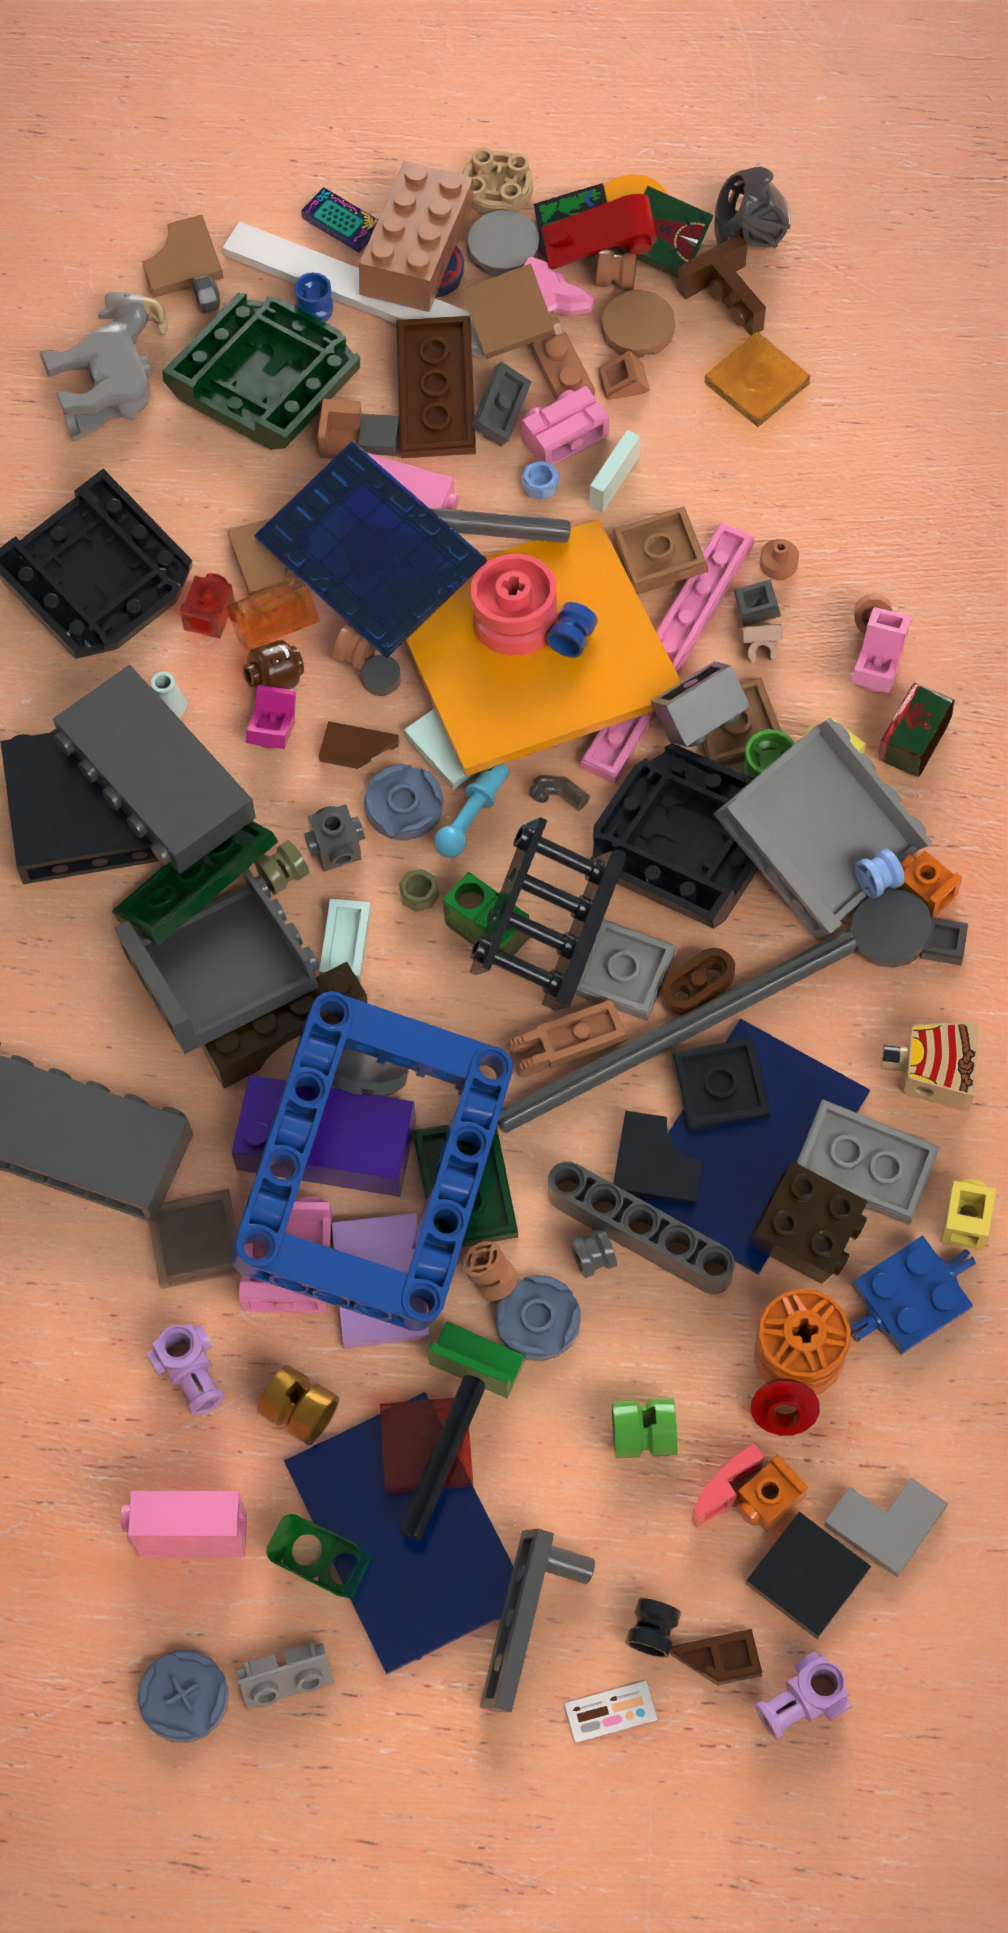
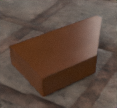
[319,721,400,769]
[670,1629,762,1686]

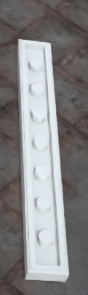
[222,221,485,359]

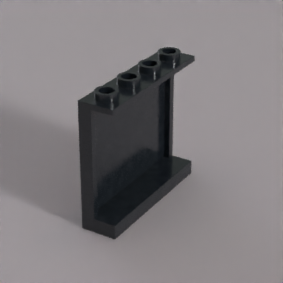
[0,729,159,885]

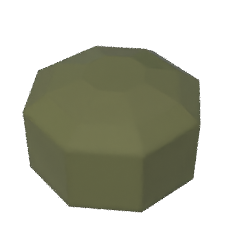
[399,869,439,912]

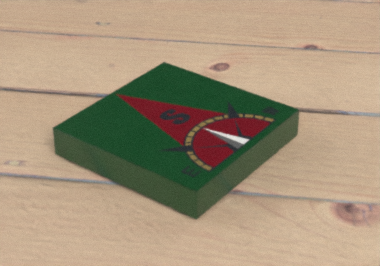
[618,185,714,278]

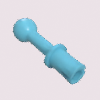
[434,764,509,858]

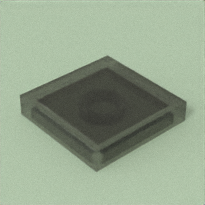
[148,1188,239,1289]

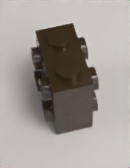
[747,1161,868,1284]

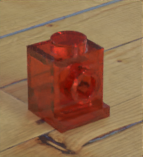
[180,573,235,639]

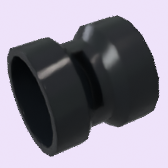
[625,1598,681,1658]

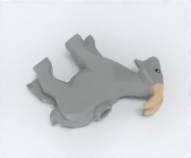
[40,292,168,441]

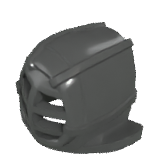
[714,166,791,248]

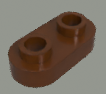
[661,948,735,1015]

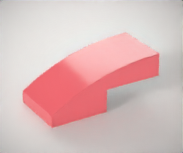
[692,1443,764,1527]

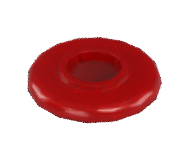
[751,1379,820,1436]

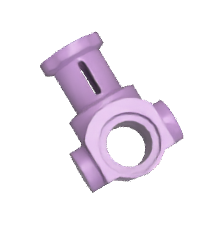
[146,1323,226,1416]
[755,1651,852,1740]

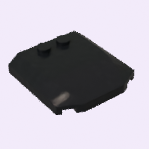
[0,468,192,659]
[591,743,758,929]

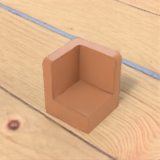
[318,399,362,459]

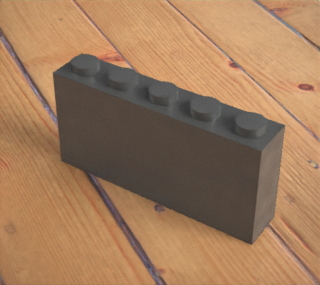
[53,665,256,874]
[0,1055,193,1223]

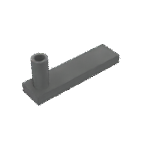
[479,1528,595,1712]

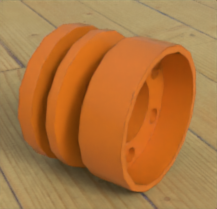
[754,1289,851,1395]

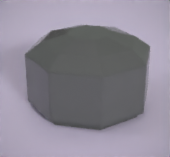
[192,274,220,313]

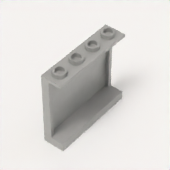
[714,717,932,939]

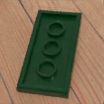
[112,821,278,946]

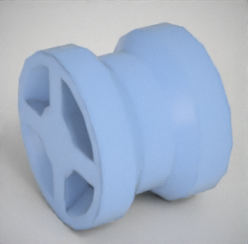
[855,849,905,899]

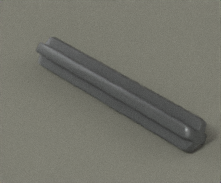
[423,507,571,543]

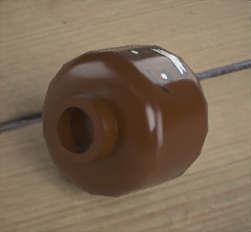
[243,640,304,690]

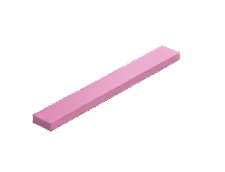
[580,522,754,784]

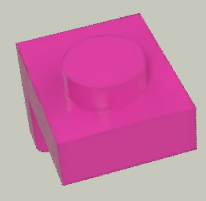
[246,685,296,749]

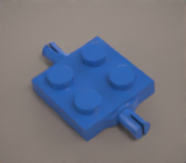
[850,1235,976,1355]

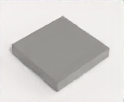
[575,920,676,1021]

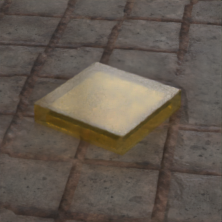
[704,332,811,427]

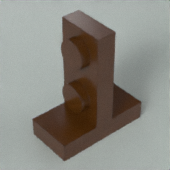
[677,234,766,336]

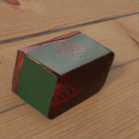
[879,682,955,777]

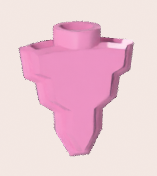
[511,257,595,316]

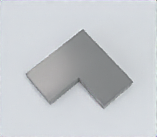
[824,1478,948,1577]

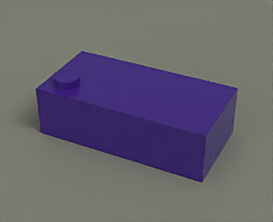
[232,1075,416,1197]

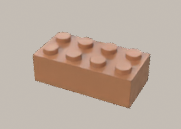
[359,161,473,312]

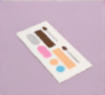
[564,1680,658,1743]

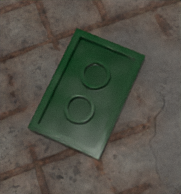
[413,1124,518,1248]

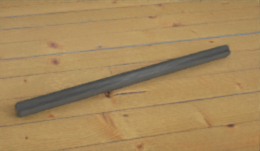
[497,930,857,1133]

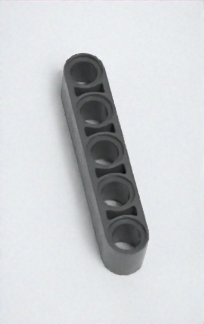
[548,1161,735,1294]

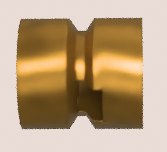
[257,1365,340,1445]

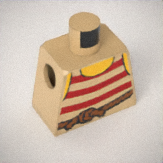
[881,1022,979,1111]

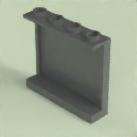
[114,868,319,1054]

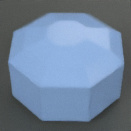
[522,460,559,500]

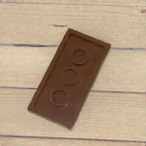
[396,315,476,459]

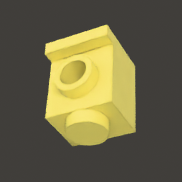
[941,1179,996,1250]

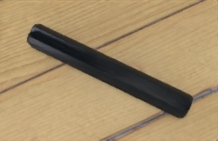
[399,1375,485,1541]

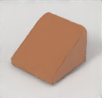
[598,351,650,400]

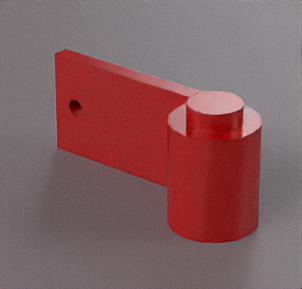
[541,194,658,270]

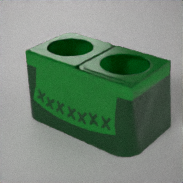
[442,871,530,956]
[266,1514,372,1599]

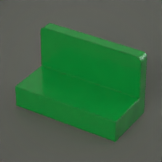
[427,1322,525,1398]

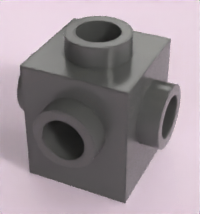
[304,804,365,871]

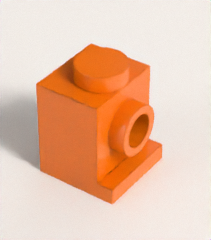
[895,851,963,917]
[736,1454,808,1532]

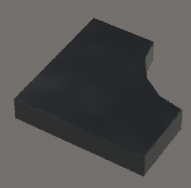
[613,1110,702,1206]

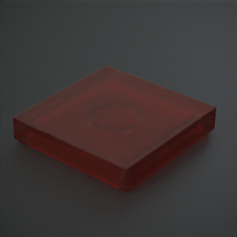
[380,1398,474,1493]

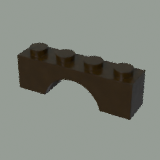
[202,961,368,1089]

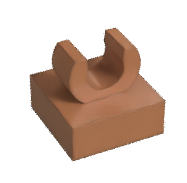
[738,624,783,662]

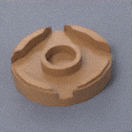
[601,290,675,358]

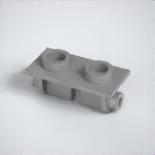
[236,1641,334,1709]

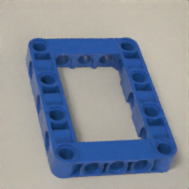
[230,991,513,1331]

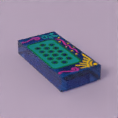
[301,187,378,253]

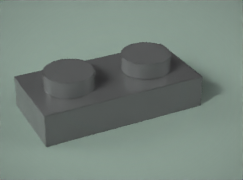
[471,362,532,446]

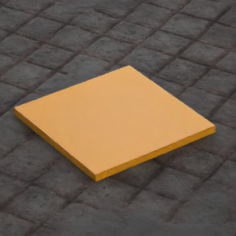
[384,518,681,777]

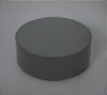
[361,655,401,696]

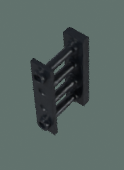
[469,817,626,1011]

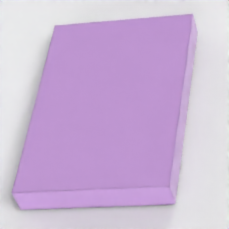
[331,1213,429,1349]

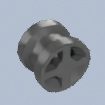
[569,1227,617,1278]

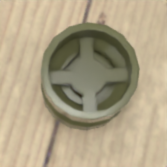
[254,840,310,895]

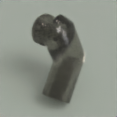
[528,775,590,811]

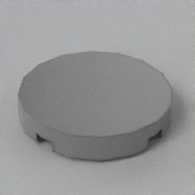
[467,210,540,276]

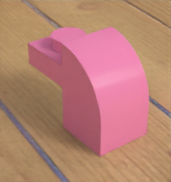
[851,607,912,693]

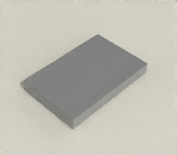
[797,1099,940,1225]

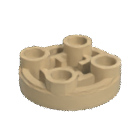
[462,148,533,214]

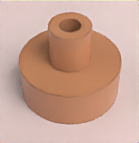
[760,539,799,580]
[854,593,893,634]

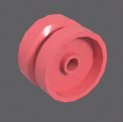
[471,554,558,656]

